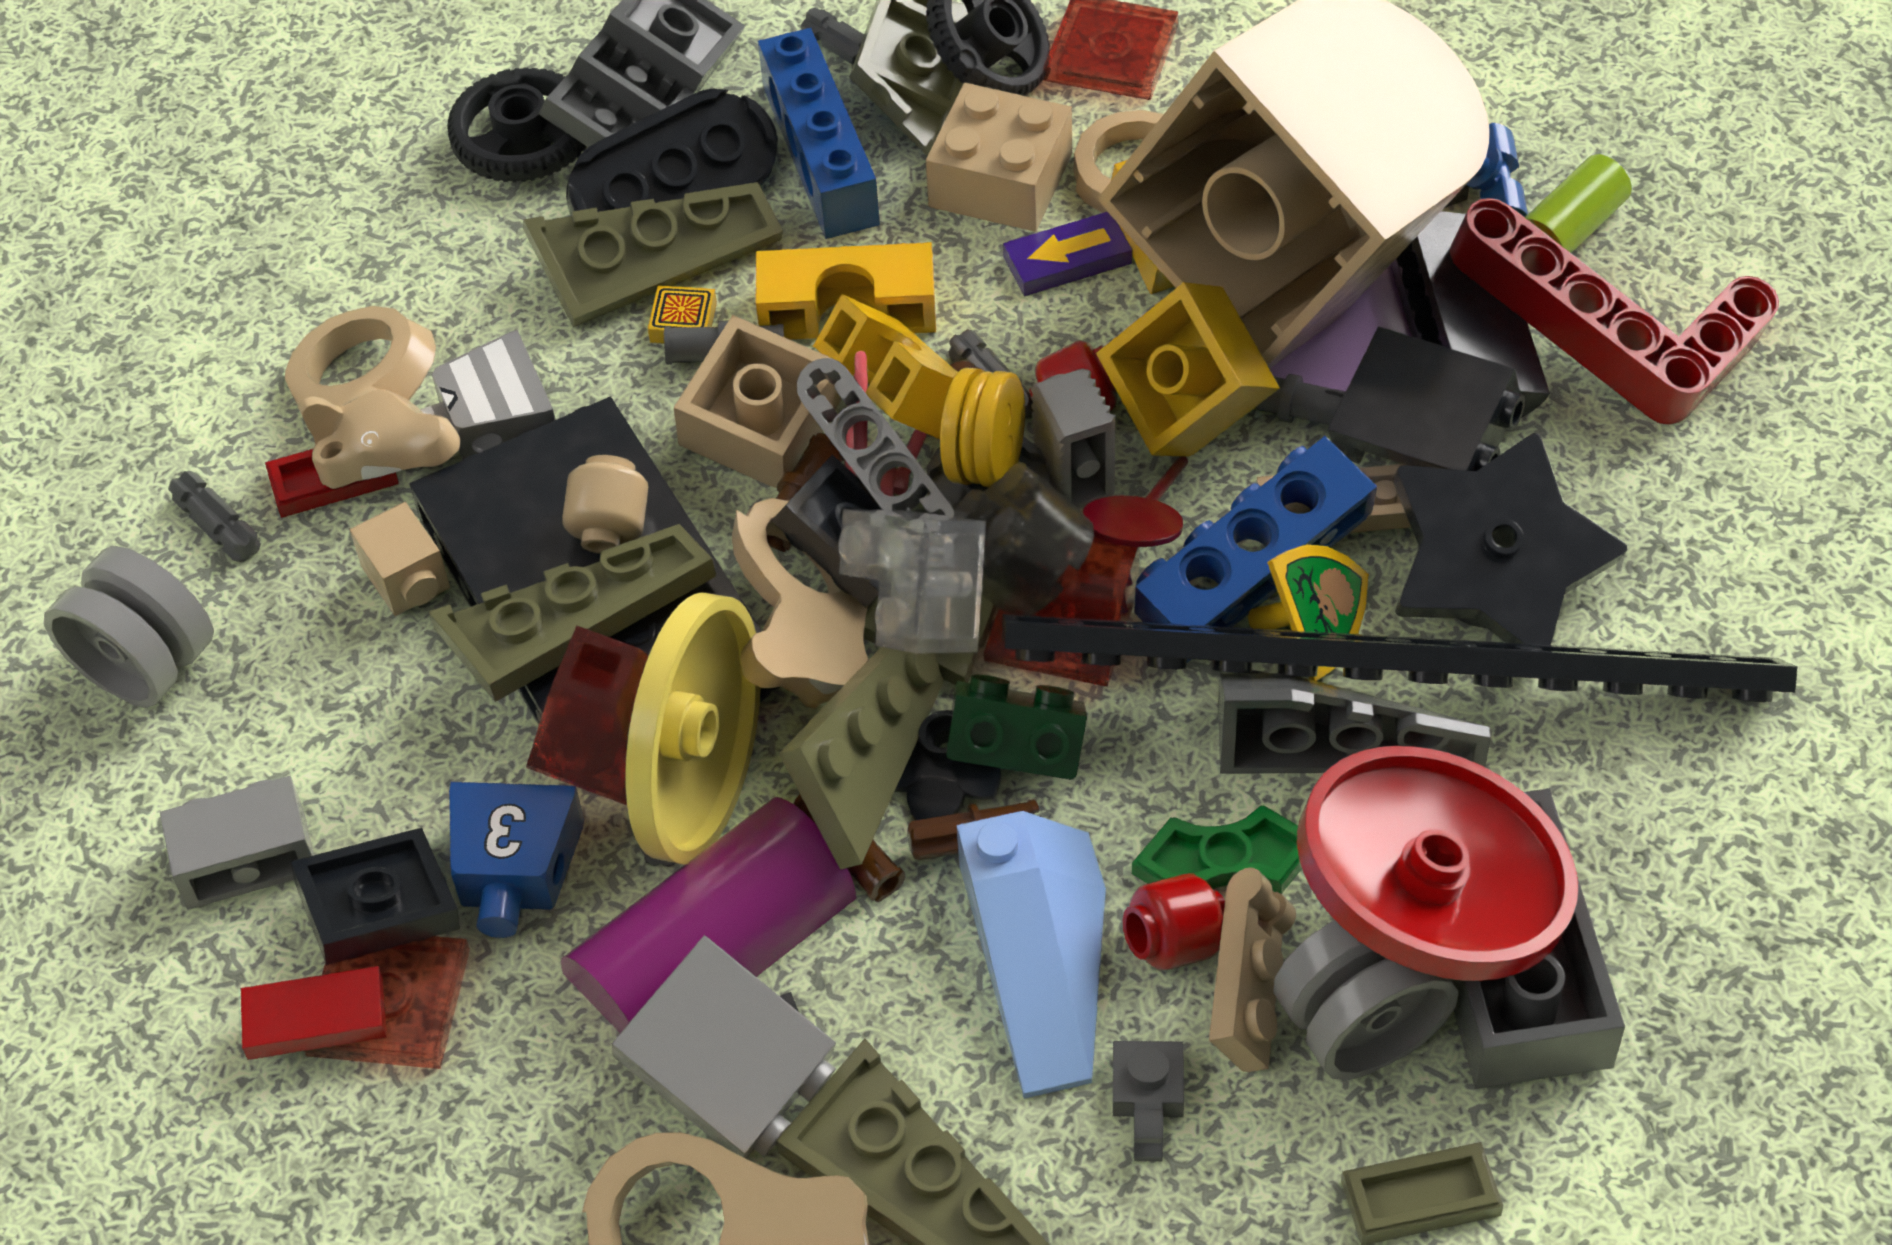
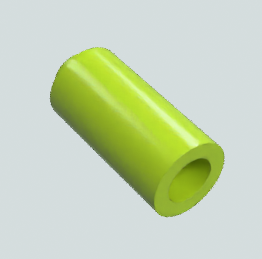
[1525,154,1632,253]

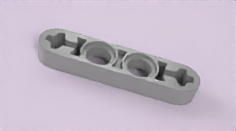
[797,358,963,560]

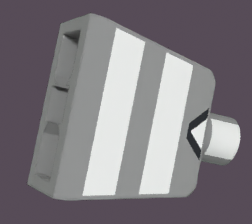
[420,330,555,460]

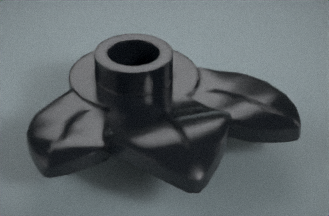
[894,710,1001,821]

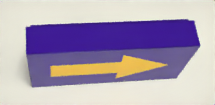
[1003,212,1132,297]

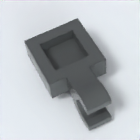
[1113,1041,1184,1161]

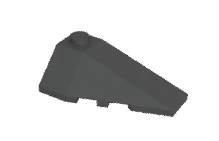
[1218,670,1491,774]

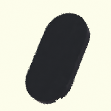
[566,88,778,216]

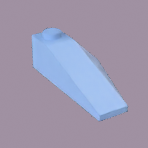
[957,811,1106,1099]

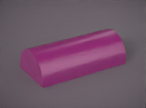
[561,797,857,1033]

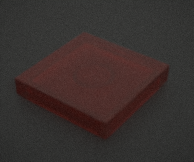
[1044,0,1178,100]
[304,936,470,1069]

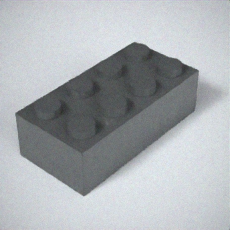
[1450,788,1625,1089]

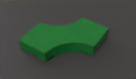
[1131,805,1302,894]

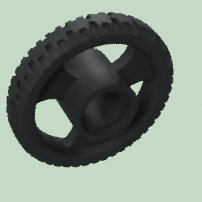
[926,0,1051,96]
[447,67,586,183]

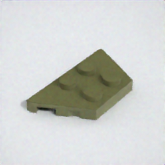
[849,0,968,156]

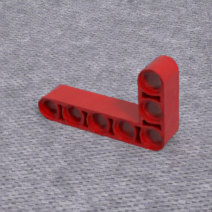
[1450,198,1779,425]

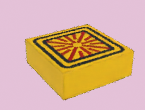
[648,286,717,344]

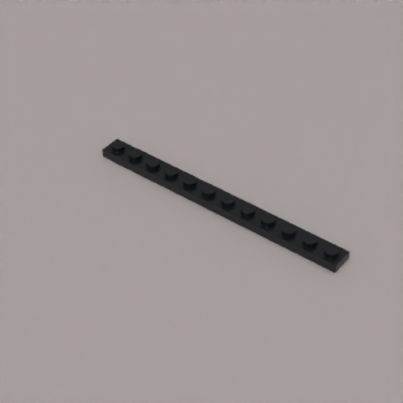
[1001,614,1798,702]

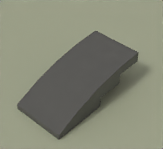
[539,0,746,147]

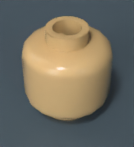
[563,455,649,554]

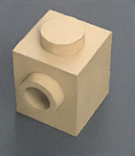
[349,501,450,616]

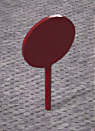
[1081,456,1188,547]

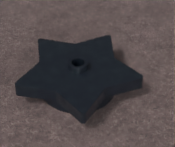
[1393,433,1628,645]

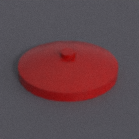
[1297,746,1578,981]

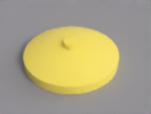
[626,593,761,864]

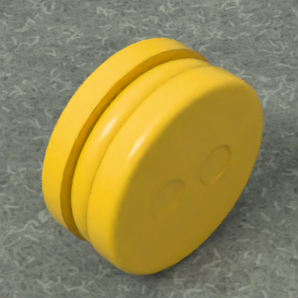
[940,368,1025,488]

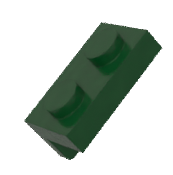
[946,674,1087,780]

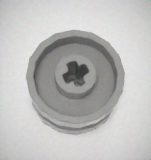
[43,545,214,708]
[1273,920,1459,1080]

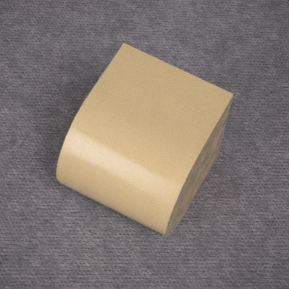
[1097,0,1489,369]

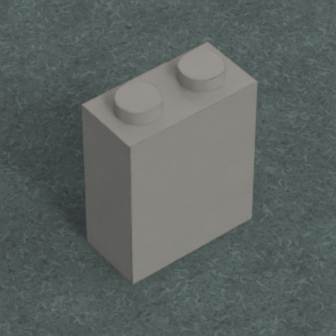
[612,935,836,1159]

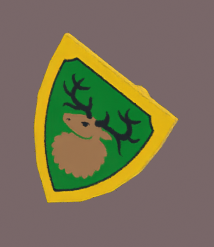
[1248,544,1369,681]

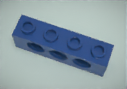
[758,28,880,239]
[1134,436,1377,663]

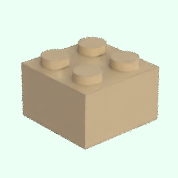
[926,83,1072,232]
[674,315,842,488]

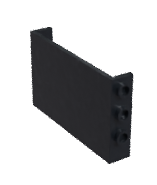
[409,396,780,784]

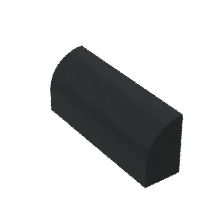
[1391,211,1550,418]

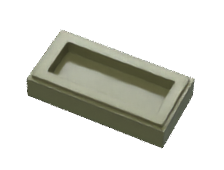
[1341,1142,1503,1245]

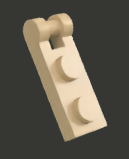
[1209,868,1296,1072]

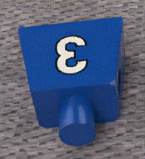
[449,782,584,938]

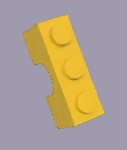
[756,242,936,340]
[813,294,958,439]

